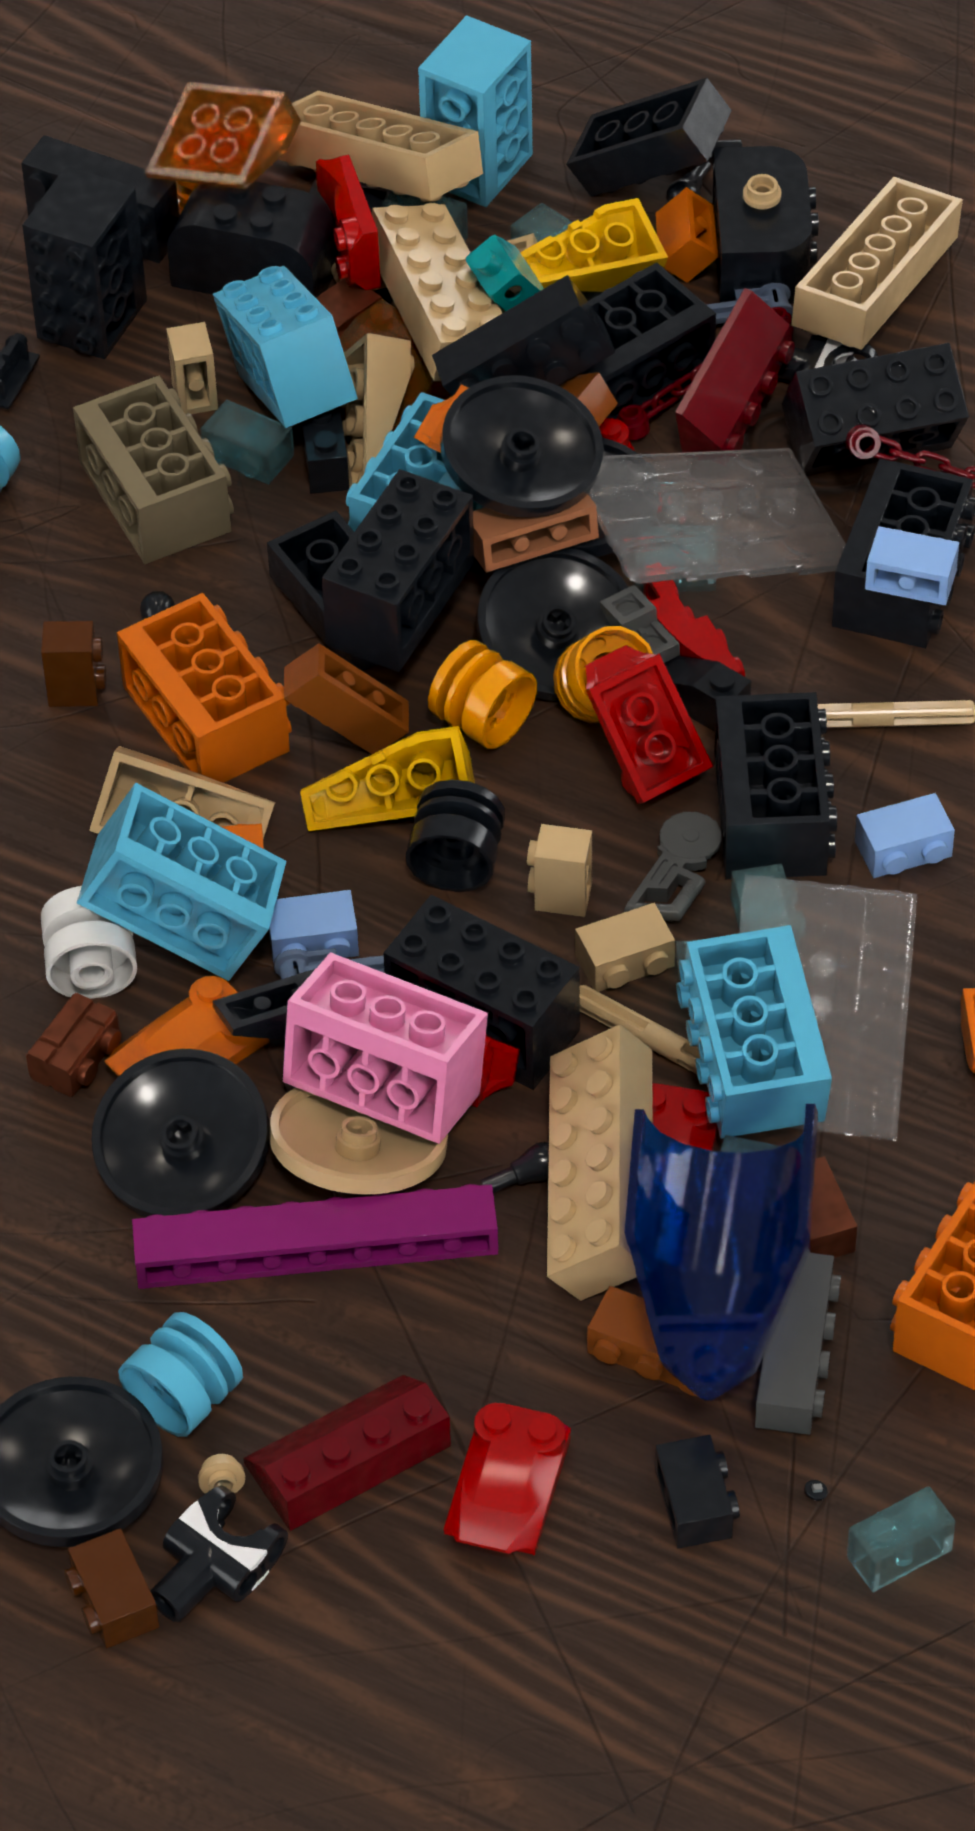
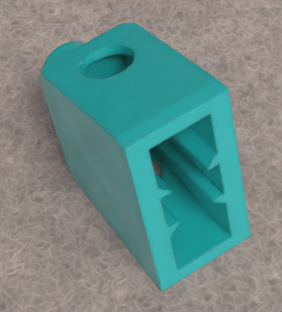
[466,234,544,311]

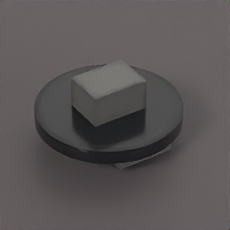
[805,1480,828,1501]

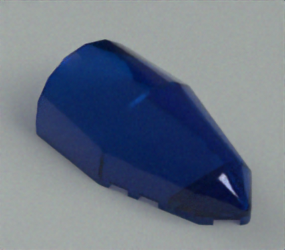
[624,1103,818,1401]

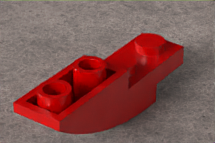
[643,565,745,677]

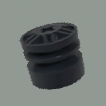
[406,779,505,892]

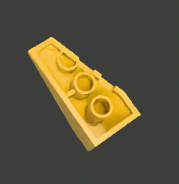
[520,198,668,292]
[300,726,475,831]

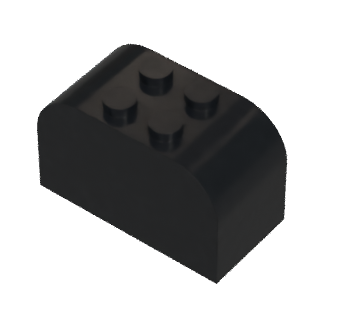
[712,146,819,304]
[167,175,338,298]

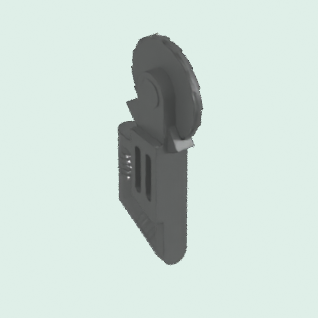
[624,811,722,921]

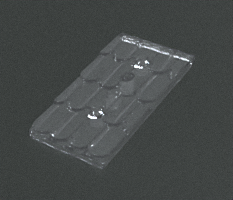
[588,448,846,584]
[739,875,917,1141]

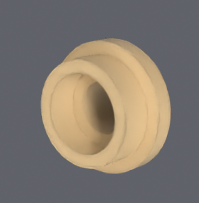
[743,174,782,210]
[198,1454,245,1494]

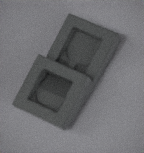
[600,585,680,663]

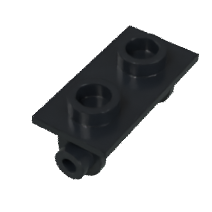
[0,333,40,409]

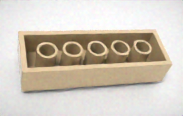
[266,91,483,202]
[791,177,963,350]
[372,203,502,381]
[547,1024,653,1301]

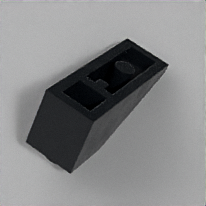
[664,655,751,732]
[213,969,315,1040]

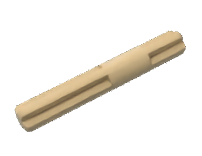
[818,700,975,728]
[580,985,700,1074]

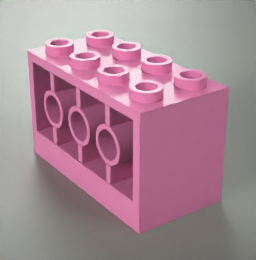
[283,952,488,1144]

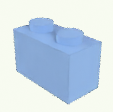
[865,526,959,606]
[855,793,955,879]
[268,890,359,966]

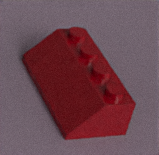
[675,288,795,470]
[243,1375,451,1531]

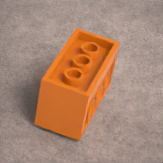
[117,593,292,783]
[890,1182,975,1391]

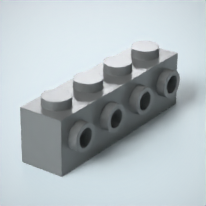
[755,1249,841,1435]

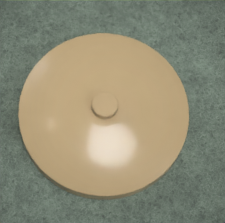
[269,1087,448,1194]

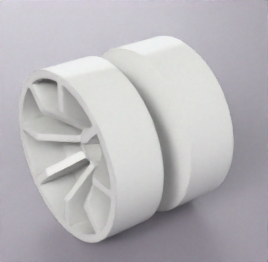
[41,886,137,999]

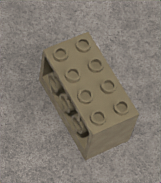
[73,375,234,564]

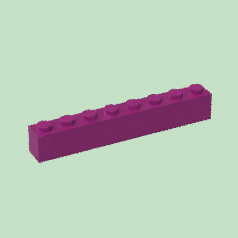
[132,1184,498,1289]

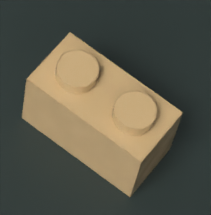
[166,322,218,414]
[527,824,592,917]
[575,902,675,992]

